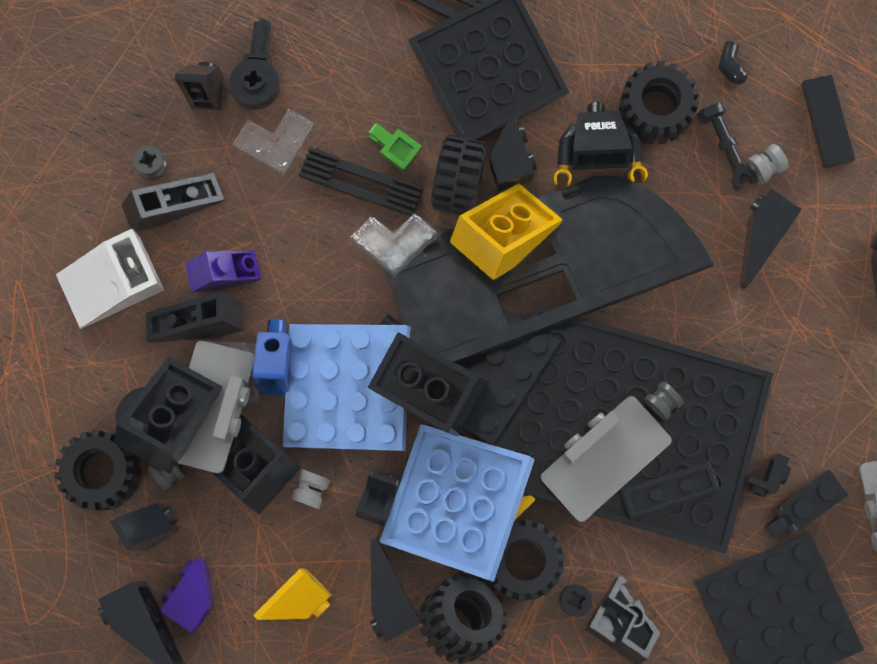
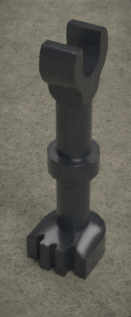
[697,102,756,191]

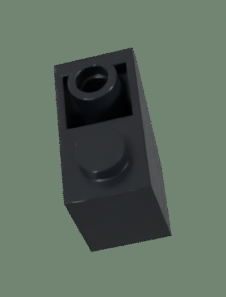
[489,117,537,191]

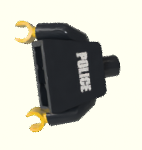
[554,102,648,187]

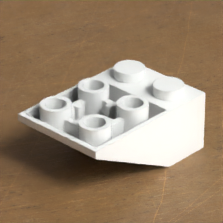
[56,229,164,329]

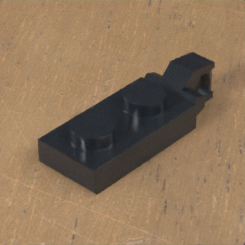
[764,469,848,537]

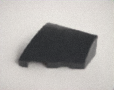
[585,575,660,664]

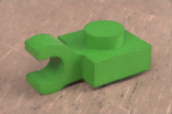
[368,123,422,172]

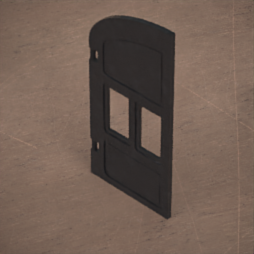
[379,176,713,364]

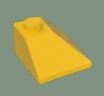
[253,568,332,620]

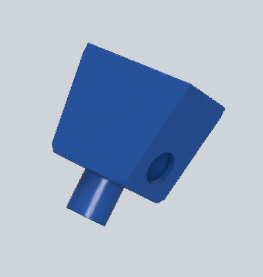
[252,319,292,396]

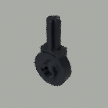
[229,18,280,110]

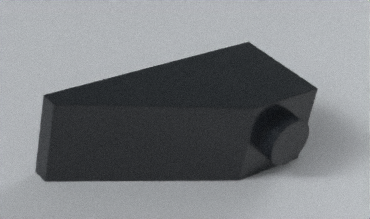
[175,62,224,110]
[122,173,225,232]
[740,189,802,289]
[146,292,244,343]
[110,503,179,551]
[370,538,420,642]

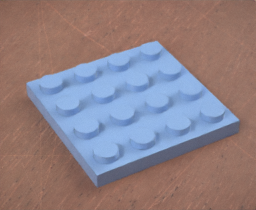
[283,324,411,451]
[380,424,535,582]

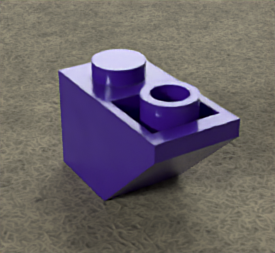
[185,250,261,292]
[160,557,215,633]

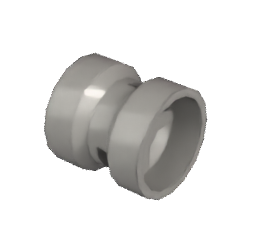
[746,144,789,185]
[290,469,330,510]

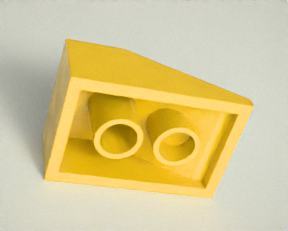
[450,183,563,280]

